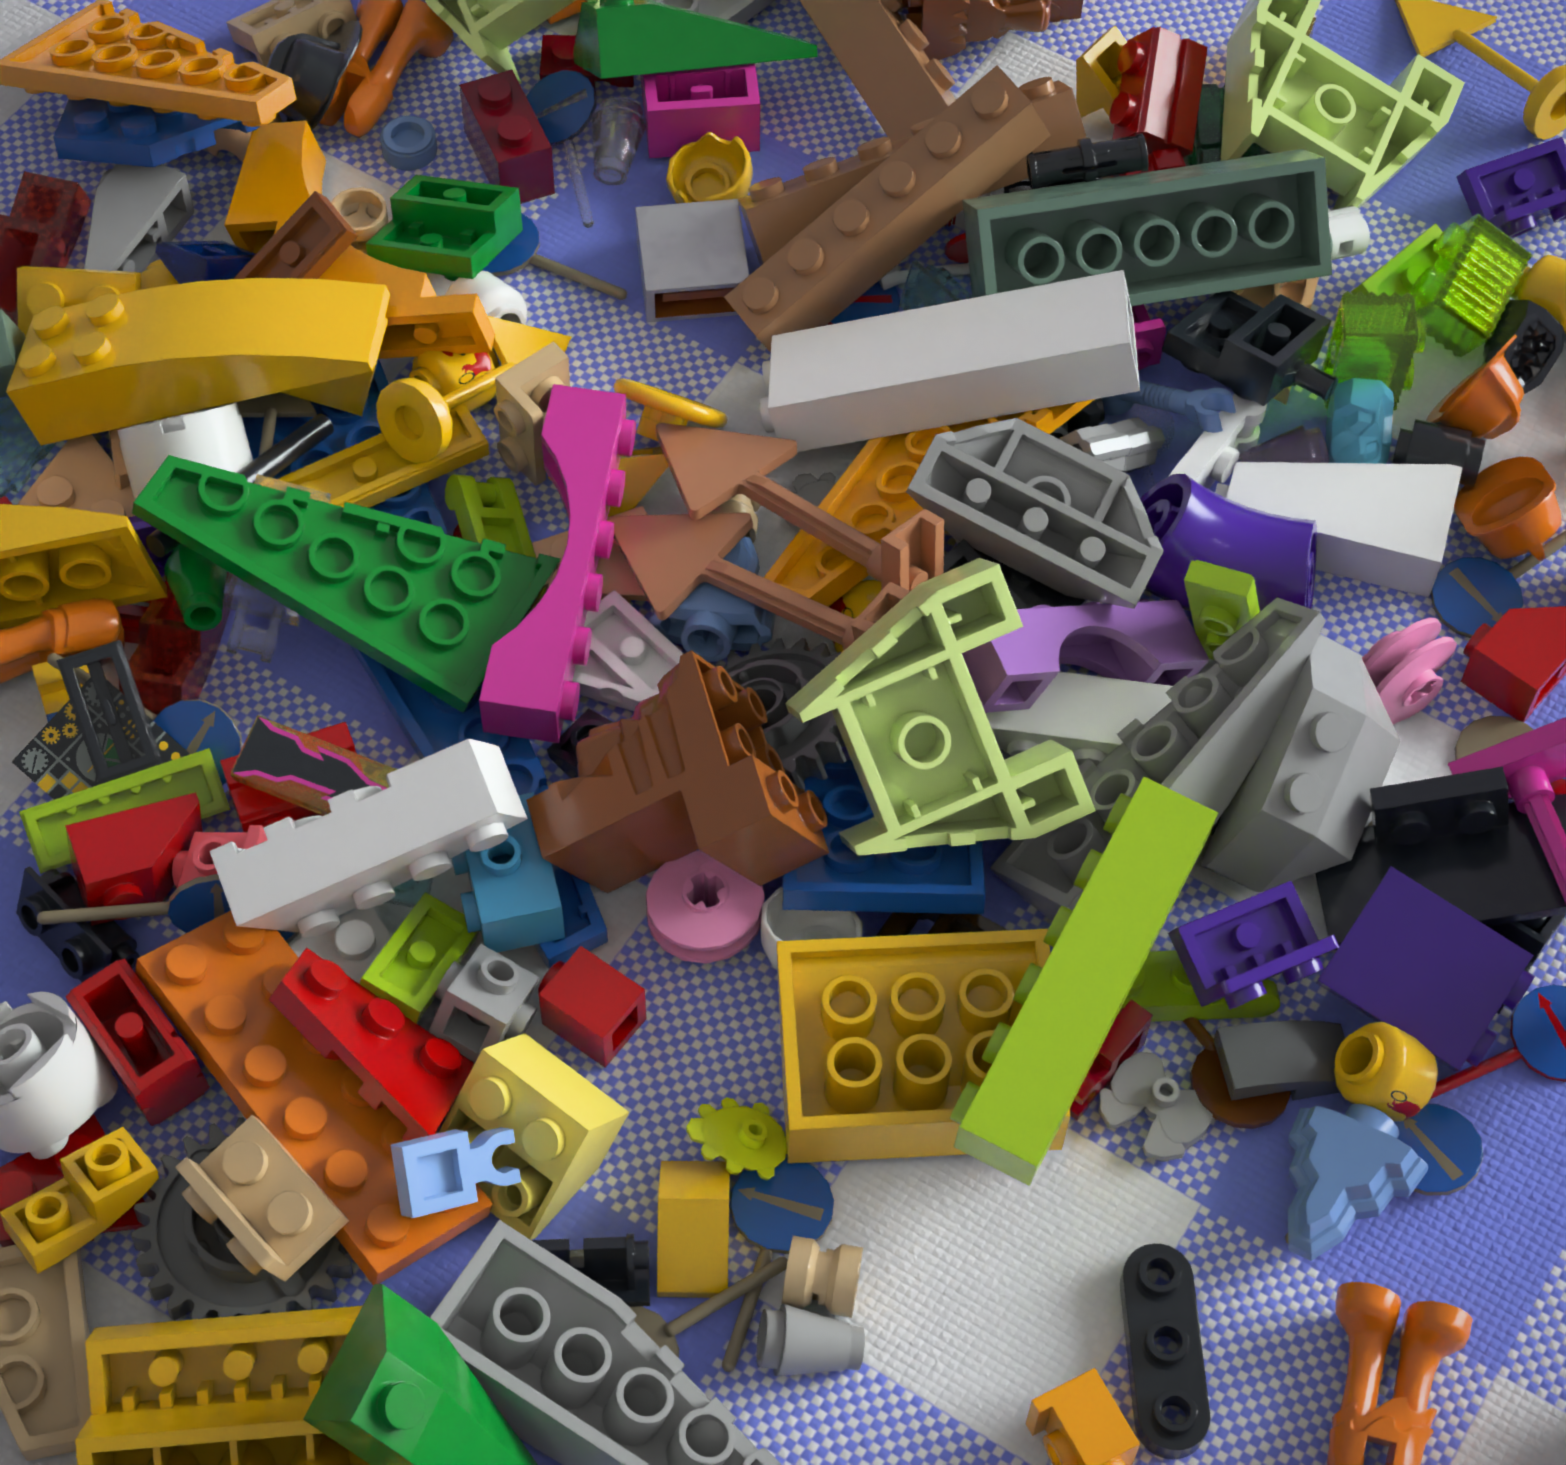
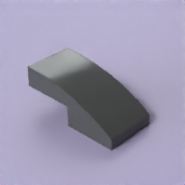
[1213,1020,1345,1101]

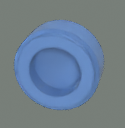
[380,116,437,171]

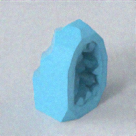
[1325,378,1394,464]

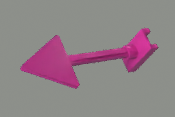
[1448,717,1566,903]

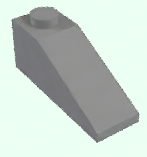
[84,164,194,273]

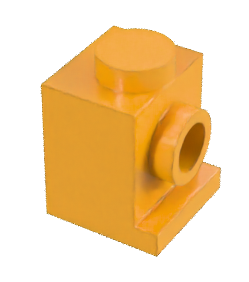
[1025,1368,1140,1465]

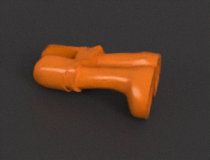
[319,0,454,138]
[0,598,125,684]
[1327,1282,1473,1465]

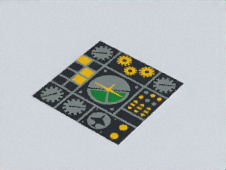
[12,677,190,800]

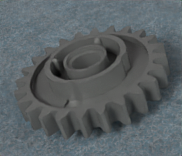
[712,638,847,791]
[131,1117,353,1321]

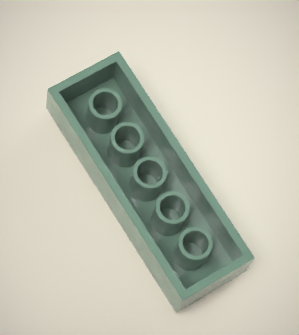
[962,149,1332,306]

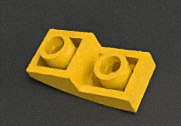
[0,1127,159,1274]

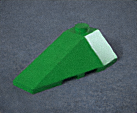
[573,0,818,79]
[303,1284,538,1465]

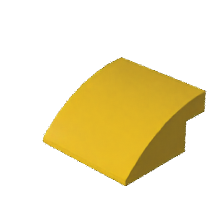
[75,1306,370,1465]

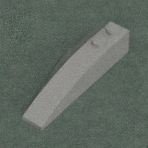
[990,598,1326,921]
[430,1220,781,1465]

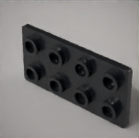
[1315,766,1566,950]

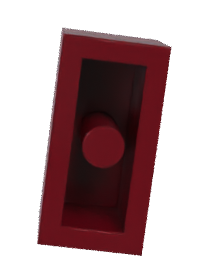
[459,69,555,204]

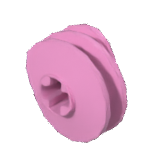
[1362,617,1457,724]
[646,850,765,964]

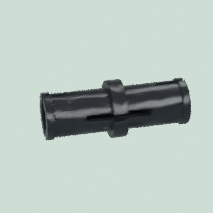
[1026,133,1149,189]

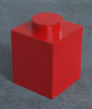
[538,946,647,1068]

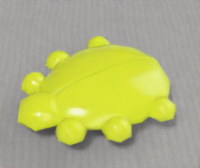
[686,1097,787,1180]

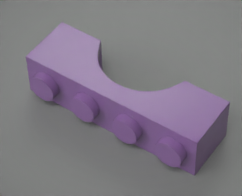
[962,599,1209,713]

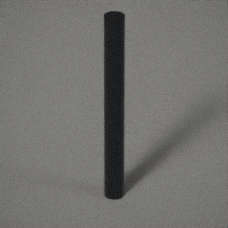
[146,414,334,557]

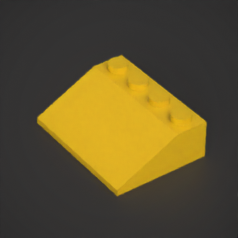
[776,929,1070,1163]

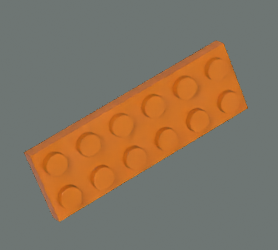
[135,910,493,1286]

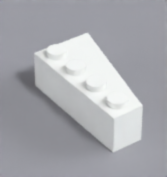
[209,739,528,938]

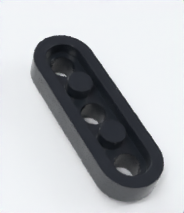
[1120,1243,1210,1459]

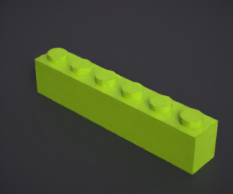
[950,777,1218,1186]

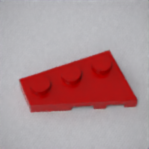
[268,947,475,1141]

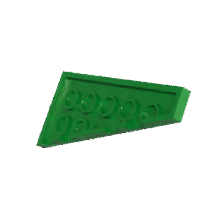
[132,455,561,713]

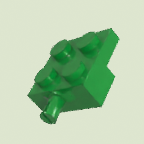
[366,175,523,281]

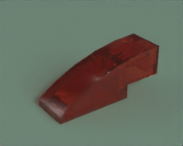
[0,171,91,326]
[119,572,238,715]

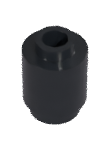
[1392,419,1486,487]

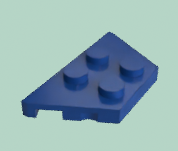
[53,98,260,167]

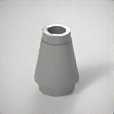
[756,1303,865,1376]

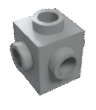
[428,944,539,1063]

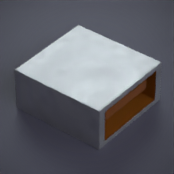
[635,199,749,323]

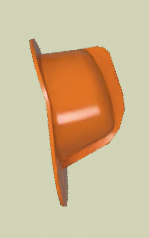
[1426,335,1524,439]
[1454,457,1562,561]

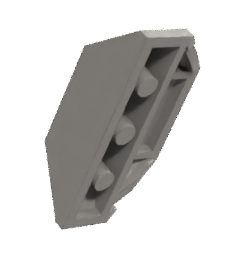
[906,418,1163,609]
[1201,634,1400,892]

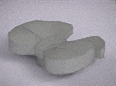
[1099,1052,1213,1162]

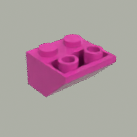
[640,63,761,158]

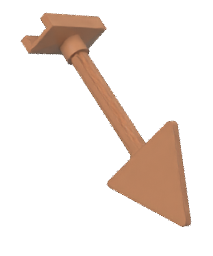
[656,423,944,591]
[607,513,911,650]

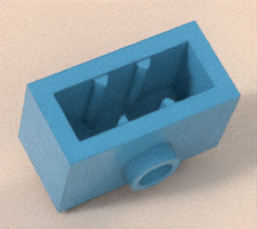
[451,792,565,953]

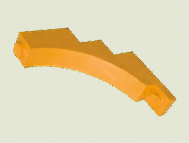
[224,120,495,359]

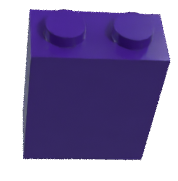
[1316,866,1535,1072]

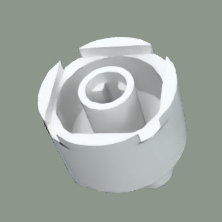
[117,402,253,500]
[0,992,118,1160]

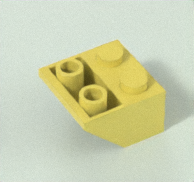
[439,1033,629,1240]

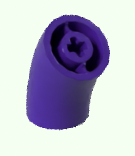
[1140,473,1317,612]

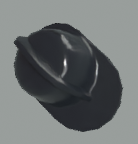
[267,20,363,131]

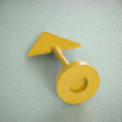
[1395,0,1566,140]
[376,316,571,463]

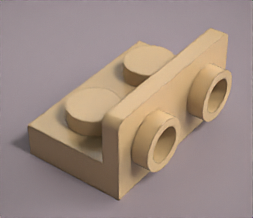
[226,0,358,67]
[494,341,570,486]
[175,1115,349,1282]

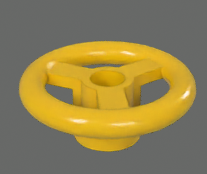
[613,378,728,441]

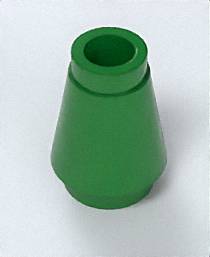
[164,544,228,631]

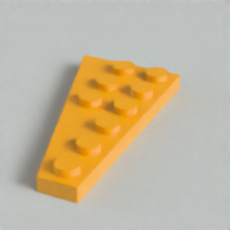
[0,0,297,127]
[763,399,1095,607]

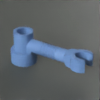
[1101,380,1236,433]

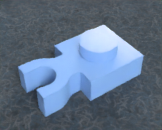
[390,1127,521,1218]

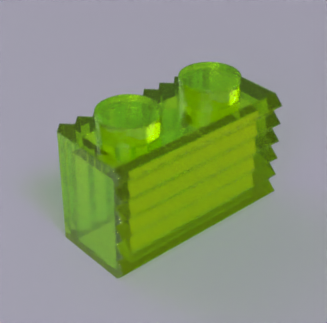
[1407,213,1533,357]
[1321,291,1426,410]

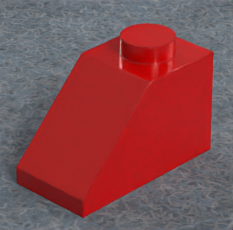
[1460,606,1566,722]
[65,792,203,926]

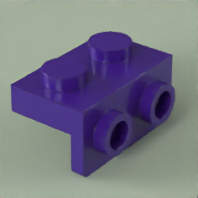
[1456,137,1566,240]
[1168,881,1340,1010]

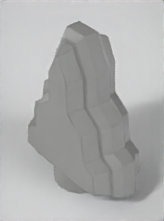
[1059,417,1165,473]

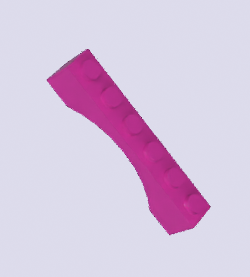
[479,384,636,743]

